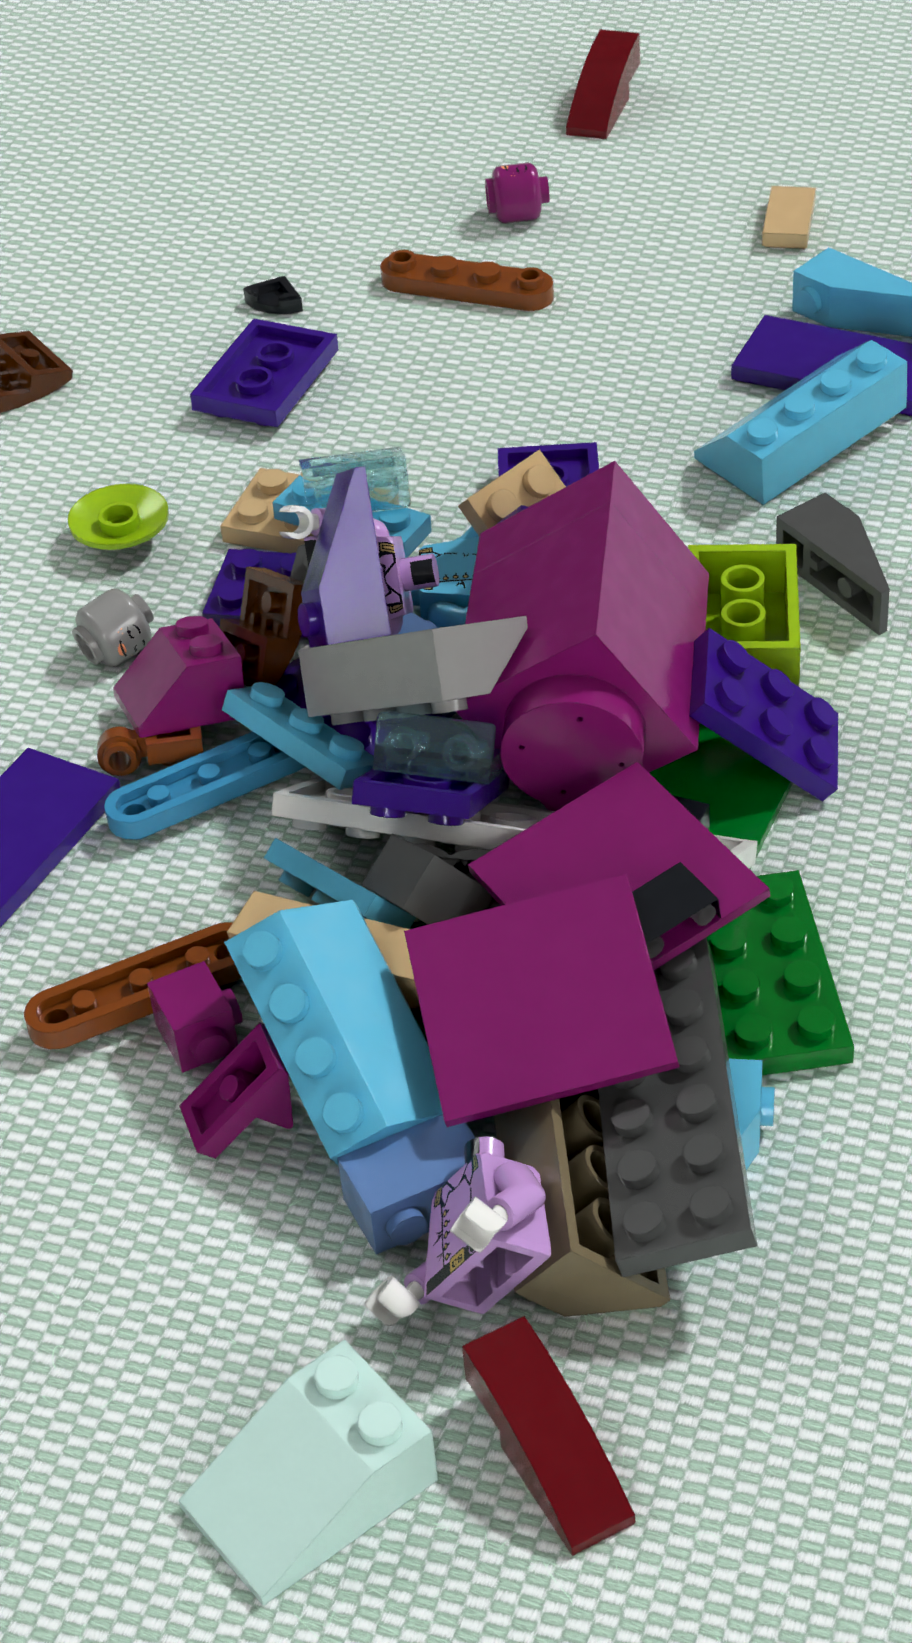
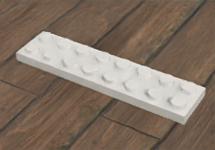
[272,776,758,868]

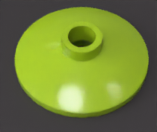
[68,484,169,550]

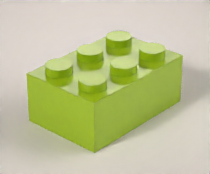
[688,544,801,687]

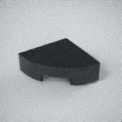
[243,276,303,314]

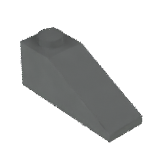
[776,492,890,635]

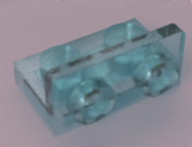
[299,447,411,512]
[373,710,503,784]

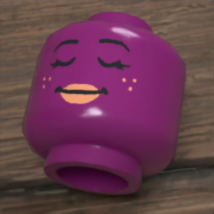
[485,162,550,223]

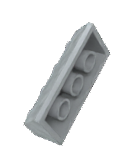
[298,616,528,725]

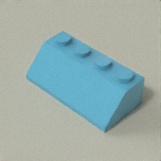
[694,340,907,505]
[224,900,443,1165]

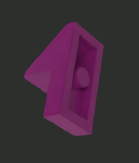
[179,1023,293,1159]

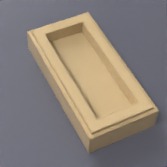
[762,186,816,249]

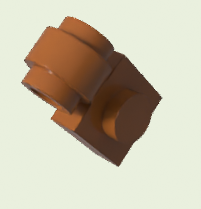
[97,726,204,776]

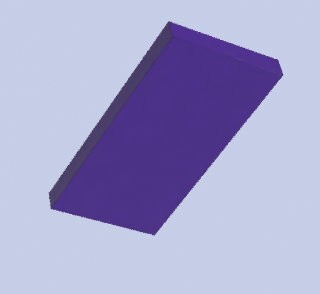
[731,315,912,416]
[0,748,120,928]

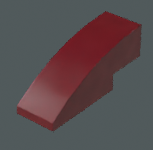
[566,29,640,139]
[462,1316,636,1556]

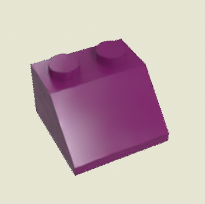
[113,616,244,738]

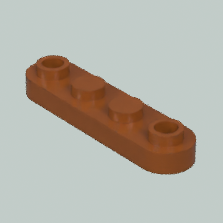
[380,250,554,311]
[24,922,242,1049]

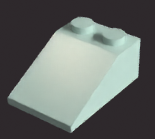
[179,1339,438,1606]

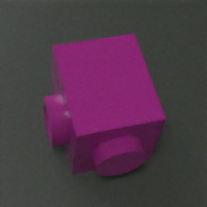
[147,961,243,1073]

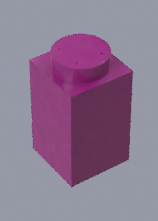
[456,461,709,811]

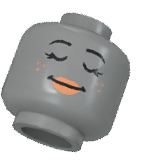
[72,589,154,667]

